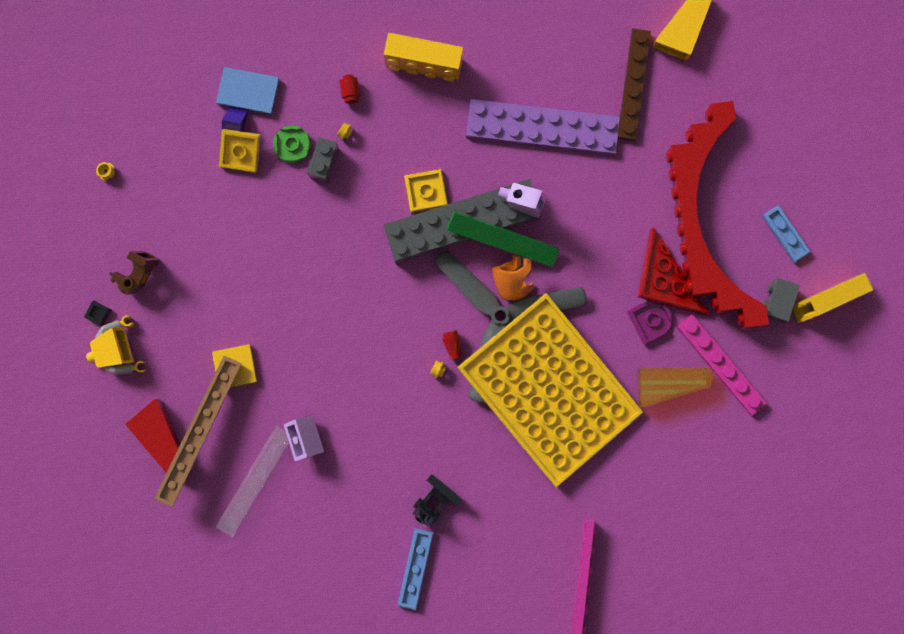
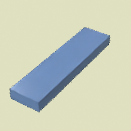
[397,528,434,610]

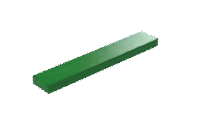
[446,211,560,267]

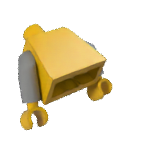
[86,315,146,375]

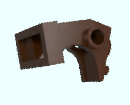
[109,251,161,295]

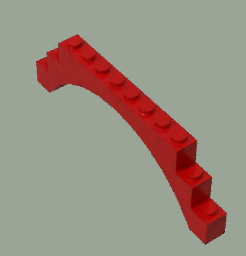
[666,101,769,330]

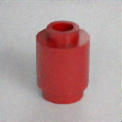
[339,74,360,104]

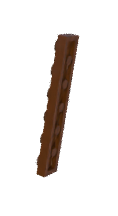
[618,28,651,141]

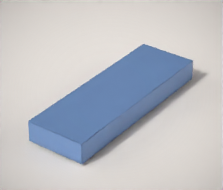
[761,205,811,263]

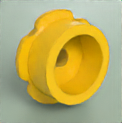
[337,123,353,140]
[96,162,115,180]
[430,360,446,379]

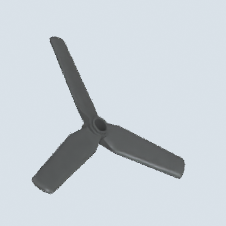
[435,251,587,402]

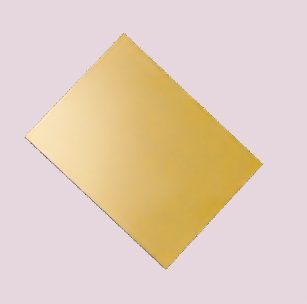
[457,293,643,488]

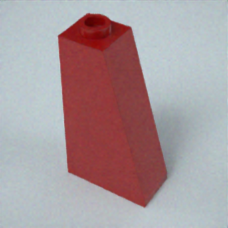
[125,399,180,473]

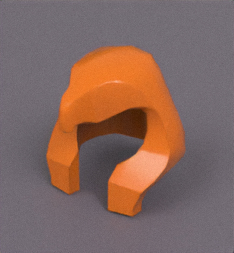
[492,255,534,301]

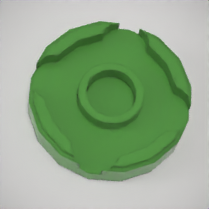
[273,125,311,163]

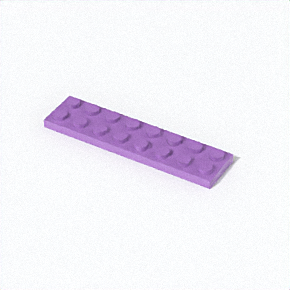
[466,99,620,155]

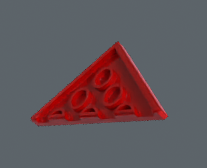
[637,227,709,316]

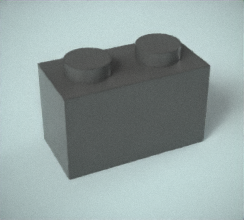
[307,137,339,183]
[762,278,800,323]

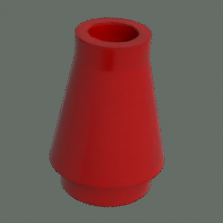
[442,330,461,360]

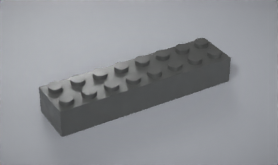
[384,179,541,264]

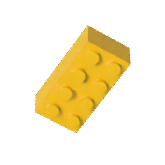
[384,33,463,82]

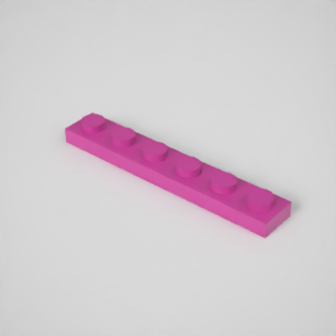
[676,314,767,416]
[572,519,597,634]

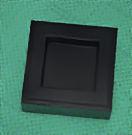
[84,300,112,326]

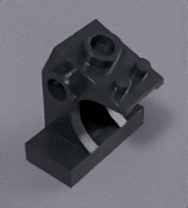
[412,474,462,525]

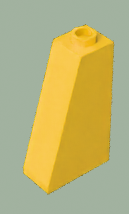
[652,0,712,61]
[792,273,873,323]

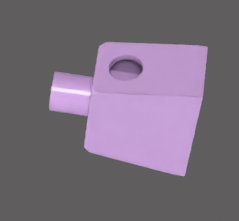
[498,183,545,218]

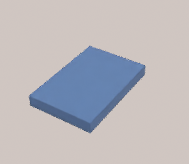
[216,67,280,115]

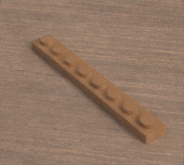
[154,356,242,507]

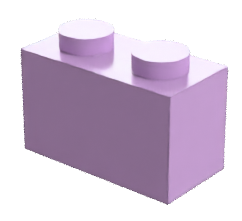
[283,415,324,461]

